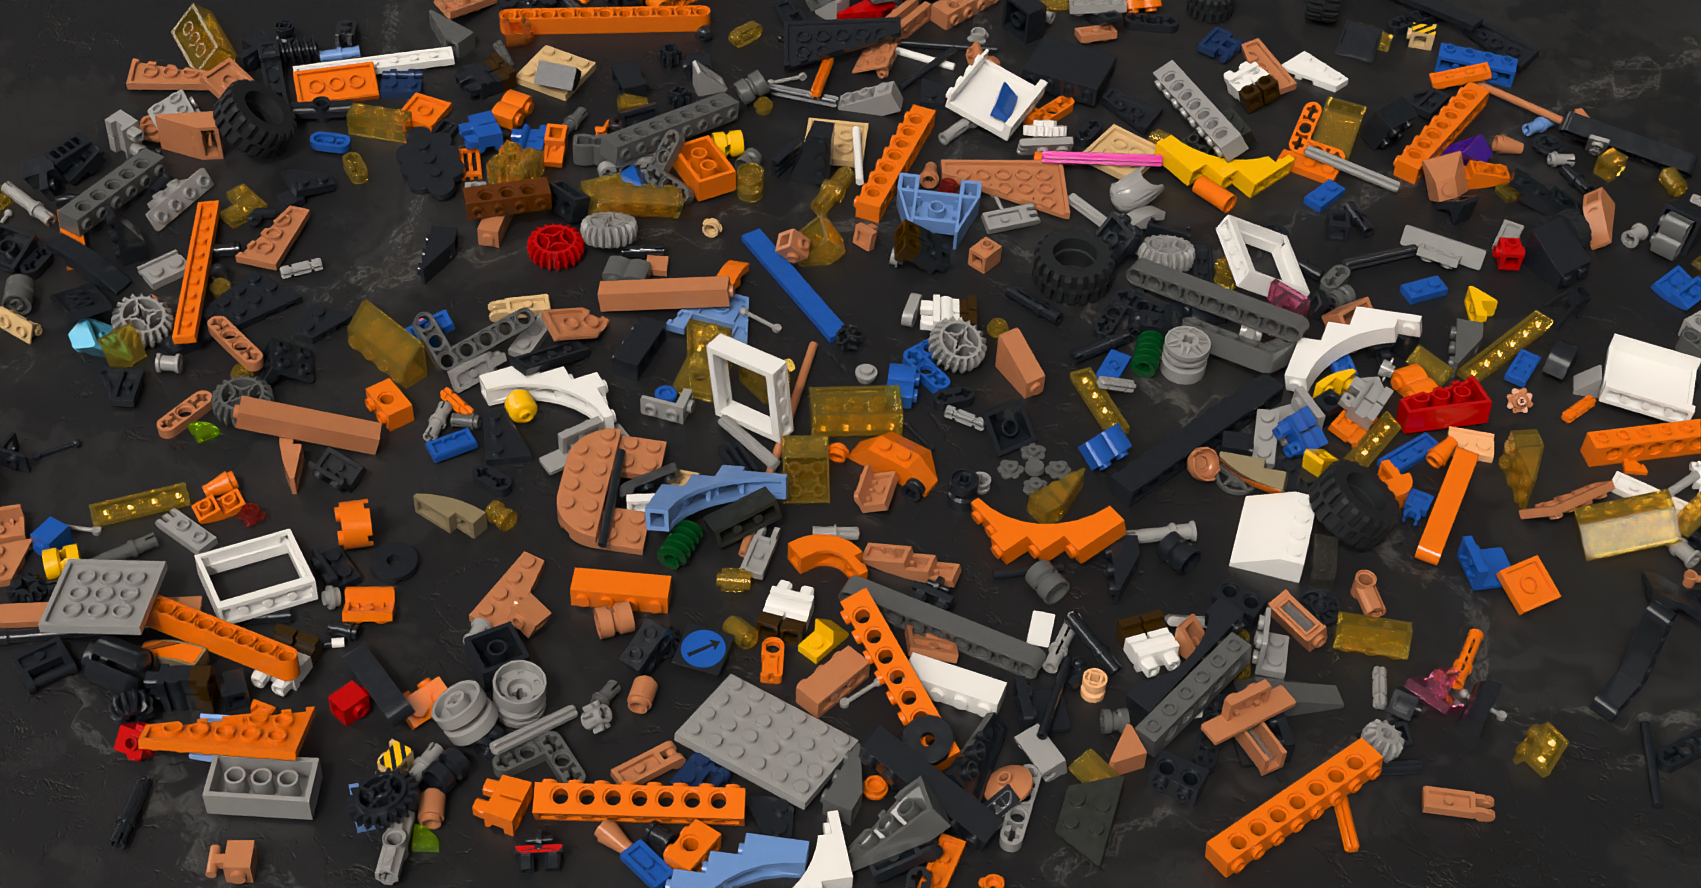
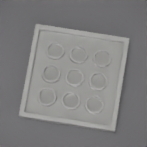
[38,559,168,635]

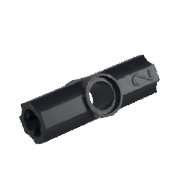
[290,96,354,123]

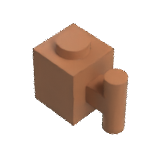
[205,840,258,884]

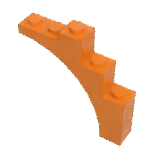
[971,498,1126,565]

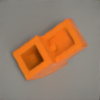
[541,123,568,168]

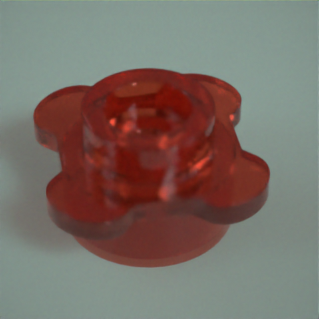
[937,178,959,194]
[237,503,266,527]

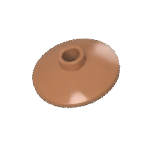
[984,765,1033,802]

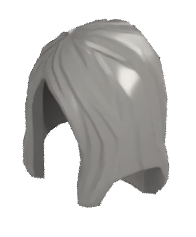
[1109,166,1164,213]

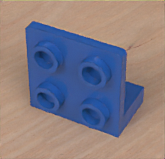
[1457,536,1511,591]

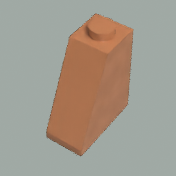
[995,328,1045,399]

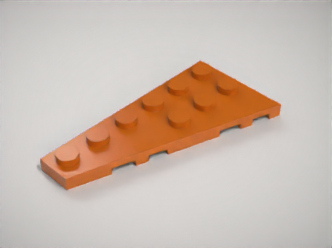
[138,706,316,761]

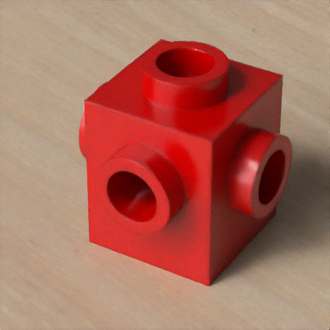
[1493,237,1525,271]
[114,722,157,762]

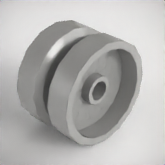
[431,680,498,746]

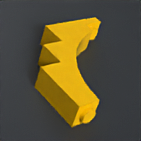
[1154,135,1295,198]

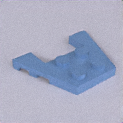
[666,294,749,344]

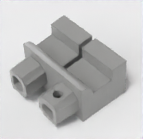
[105,109,147,159]
[1338,376,1394,431]

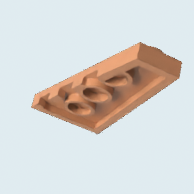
[1241,38,1297,95]
[126,58,208,91]
[235,206,311,271]
[1519,480,1615,520]
[469,551,545,628]

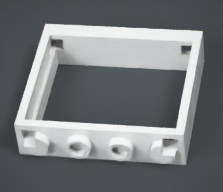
[1216,214,1310,307]
[706,333,794,443]
[194,529,318,624]

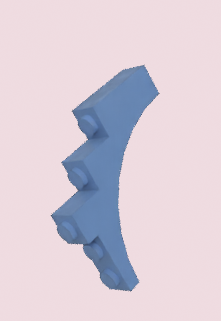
[645,465,788,532]
[665,833,809,888]

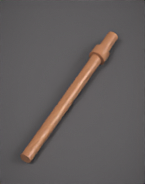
[1472,81,1563,125]

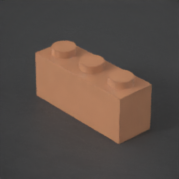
[796,645,870,719]

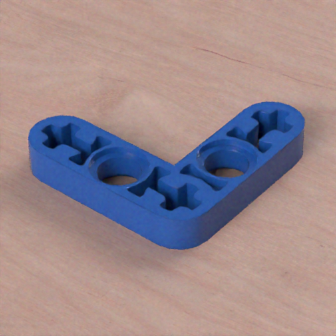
[902,338,950,394]

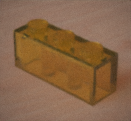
[346,103,413,143]
[1333,611,1412,660]

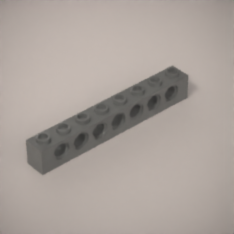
[600,92,739,165]

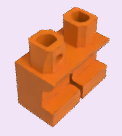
[472,775,533,836]

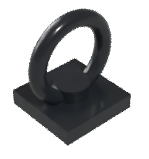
[608,102,660,131]

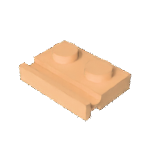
[1447,426,1495,463]

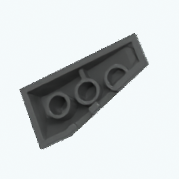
[1234,677,1344,717]
[847,776,951,872]

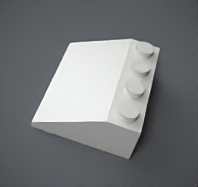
[1229,492,1315,583]

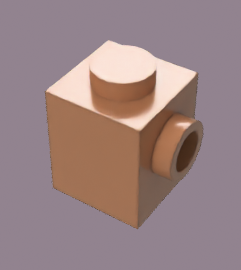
[968,237,1002,274]
[508,593,551,639]

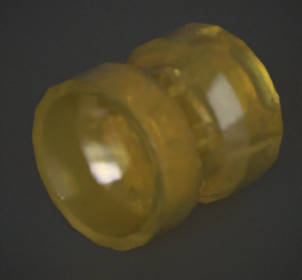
[485,500,518,532]

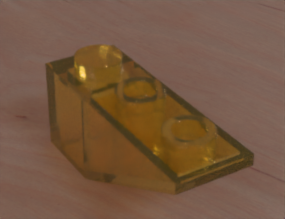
[1027,467,1086,524]

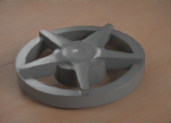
[1215,464,1256,495]

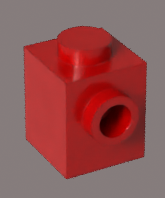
[328,680,371,727]

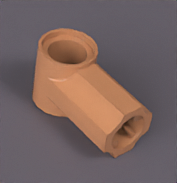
[1350,570,1386,620]

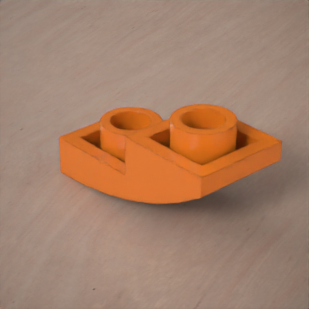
[717,260,749,289]
[191,488,249,524]

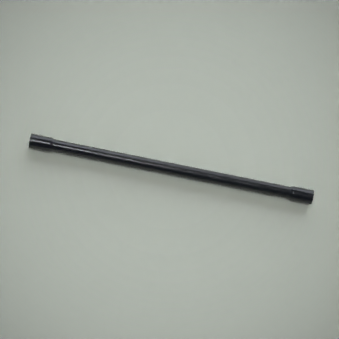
[0,608,292,645]

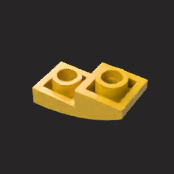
[1312,369,1356,399]

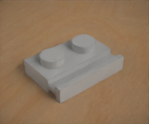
[137,249,187,290]

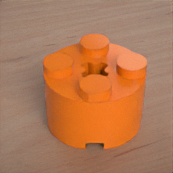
[334,499,374,550]

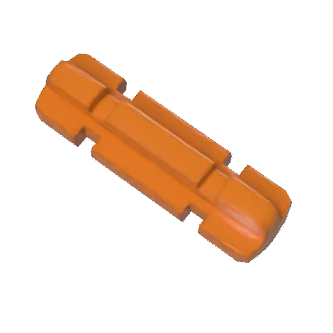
[440,387,474,415]
[1561,395,1596,423]

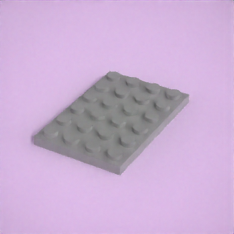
[674,674,859,810]

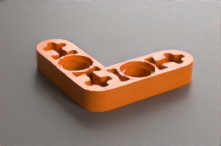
[1023,95,1075,125]
[1289,102,1345,159]

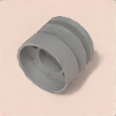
[1160,326,1211,385]
[493,660,547,729]

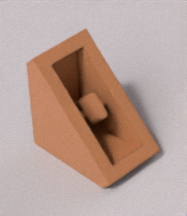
[1174,614,1205,659]
[1107,724,1147,778]

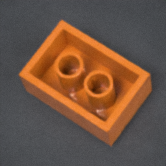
[672,135,736,202]

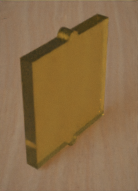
[97,322,147,368]

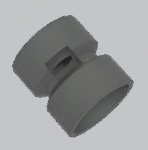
[733,70,770,106]
[1,274,36,316]
[1025,559,1070,605]

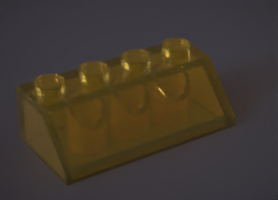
[171,3,237,71]
[595,181,683,218]
[347,299,427,389]
[809,385,903,437]
[1573,489,1682,561]

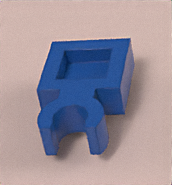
[1402,488,1434,526]

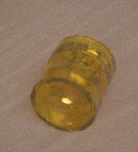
[737,163,764,202]

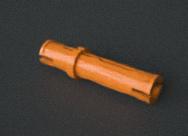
[1448,629,1484,690]

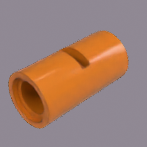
[1192,175,1237,213]

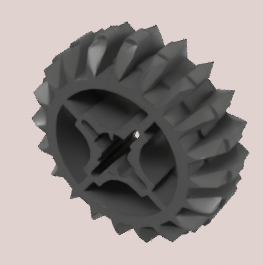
[211,374,275,429]

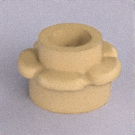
[702,218,722,238]

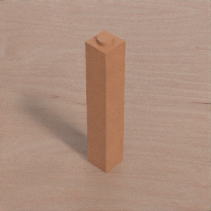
[477,149,534,248]
[597,276,735,312]
[232,396,382,455]

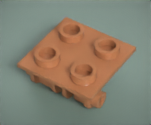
[852,43,898,79]

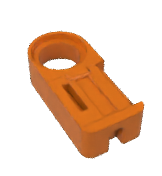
[760,637,784,684]

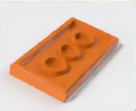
[293,61,380,102]

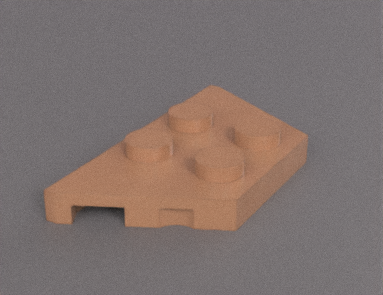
[434,0,497,19]
[0,538,33,587]

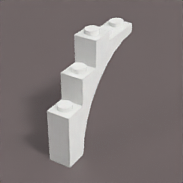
[479,366,617,429]

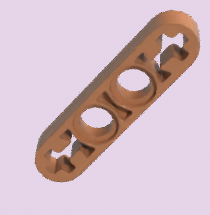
[207,316,264,371]

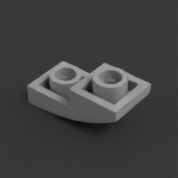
[1127,205,1166,229]

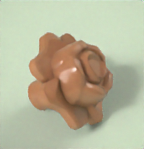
[1506,388,1533,413]

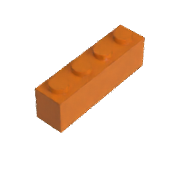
[570,567,672,614]

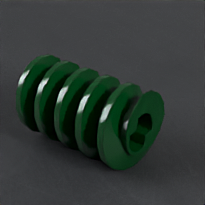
[1131,330,1165,378]
[657,519,704,570]

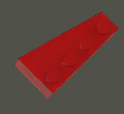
[1396,375,1492,434]

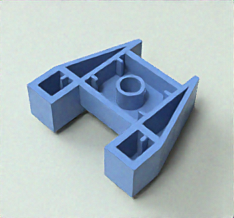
[896,173,982,250]

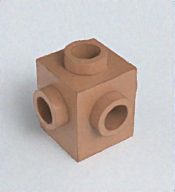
[775,228,811,264]

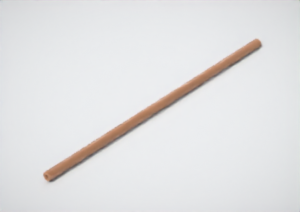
[738,341,818,557]

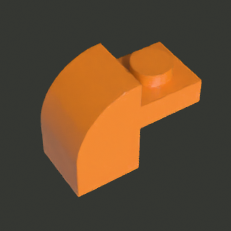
[1377,459,1413,509]

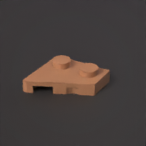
[905,625,959,663]

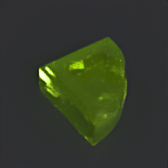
[187,422,220,444]
[412,824,439,852]

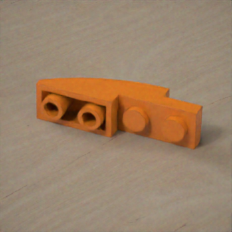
[1464,160,1510,190]

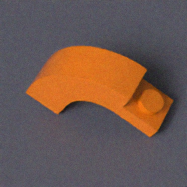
[788,534,868,579]

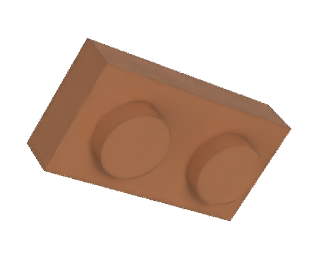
[1074,24,1117,44]

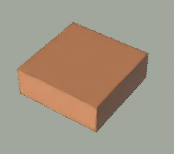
[647,255,669,276]

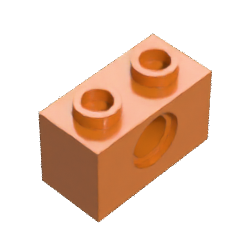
[365,378,414,432]
[663,819,721,872]

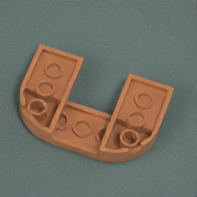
[557,428,667,555]

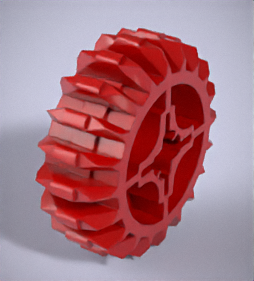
[527,222,585,272]

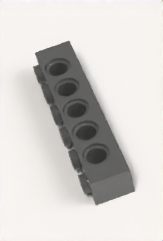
[57,148,166,237]
[1135,632,1252,758]

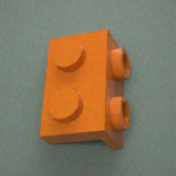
[342,587,396,624]
[403,676,448,730]

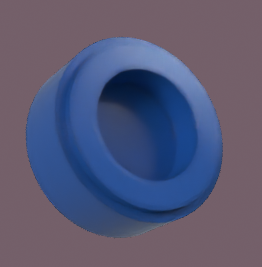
[655,385,677,403]

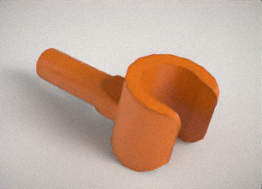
[595,119,609,135]

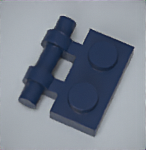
[1197,26,1244,63]
[380,69,423,98]
[670,752,732,802]

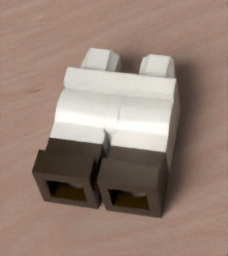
[1224,61,1280,114]
[920,294,977,330]
[756,580,814,647]
[1115,609,1181,678]
[251,623,323,697]

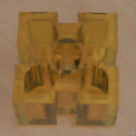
[486,140,545,184]

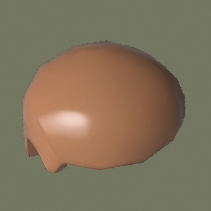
[1187,447,1221,482]

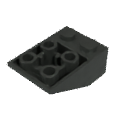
[1181,107,1258,158]

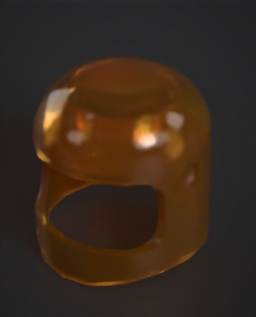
[502,18,534,48]

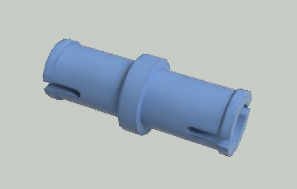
[319,45,361,63]
[1522,117,1558,136]

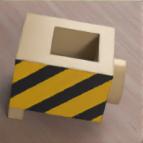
[1406,22,1437,51]
[375,739,414,774]

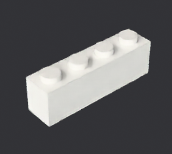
[902,652,1007,717]

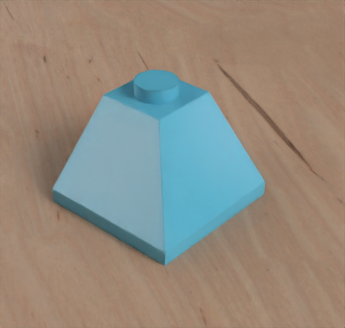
[68,317,133,361]

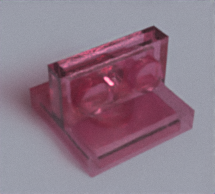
[1266,279,1311,337]
[1404,667,1464,715]

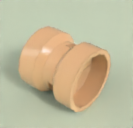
[1080,668,1108,703]

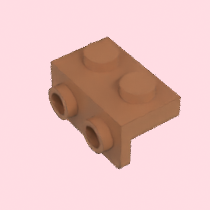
[854,464,899,513]
[0,504,27,544]

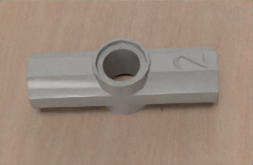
[375,810,416,885]

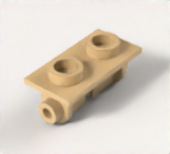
[0,306,43,344]

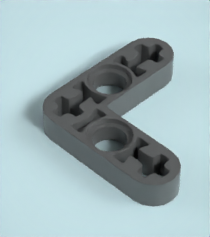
[645,129,694,205]
[492,731,586,784]

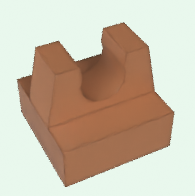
[853,222,878,252]

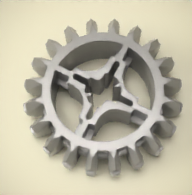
[580,211,638,249]
[1138,234,1195,272]
[111,293,174,350]
[927,316,987,374]

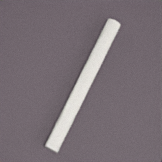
[895,47,956,71]
[852,126,864,185]

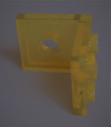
[672,319,732,402]

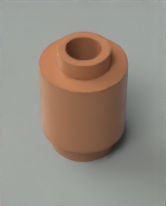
[627,675,658,714]
[418,788,446,829]

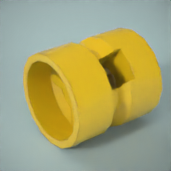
[711,130,744,158]
[42,543,82,581]

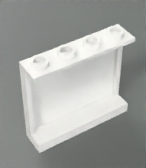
[945,49,1048,141]
[1599,334,1701,422]

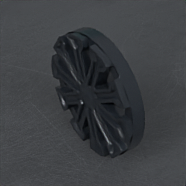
[1297,589,1342,628]

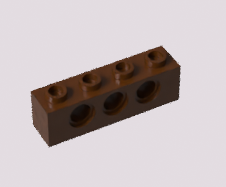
[462,177,552,220]

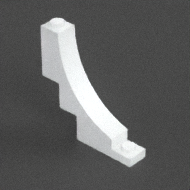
[1285,306,1422,392]
[793,810,853,888]

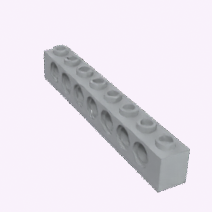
[1153,60,1249,162]

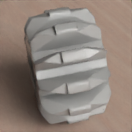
[1361,719,1405,763]

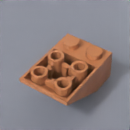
[155,111,225,160]

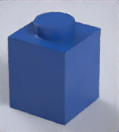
[30,516,74,556]

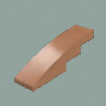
[279,436,305,494]
[862,542,962,588]

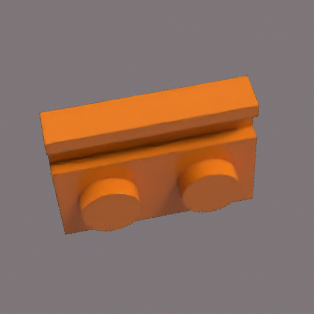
[1328,409,1379,449]

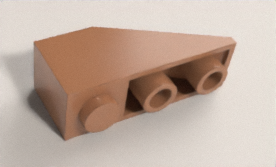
[1583,187,1615,250]

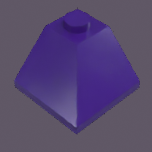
[1440,134,1493,166]

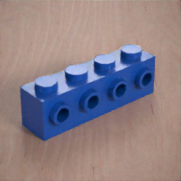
[1434,43,1518,88]

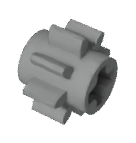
[581,700,612,734]

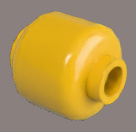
[504,389,538,423]

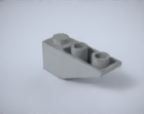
[838,81,903,116]

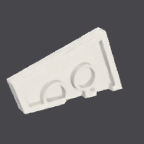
[1282,51,1349,92]

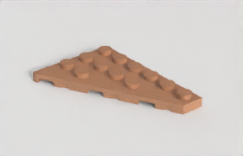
[941,160,1070,219]

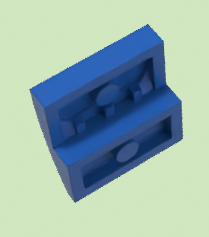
[1650,265,1701,311]

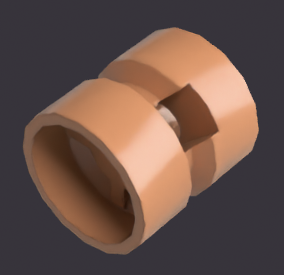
[593,600,635,639]

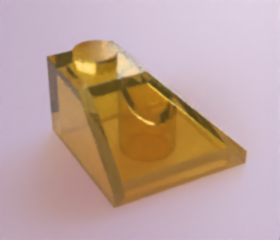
[797,212,846,267]

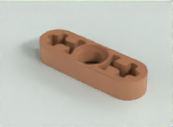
[157,390,212,439]

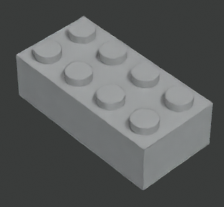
[202,754,323,820]

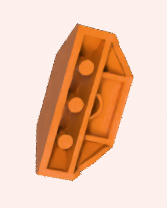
[848,431,938,497]

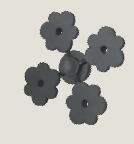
[997,443,1071,497]

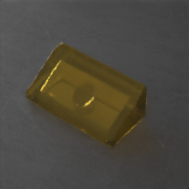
[1068,749,1125,787]

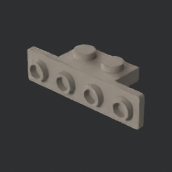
[146,168,214,231]
[1400,225,1486,270]
[539,416,629,475]

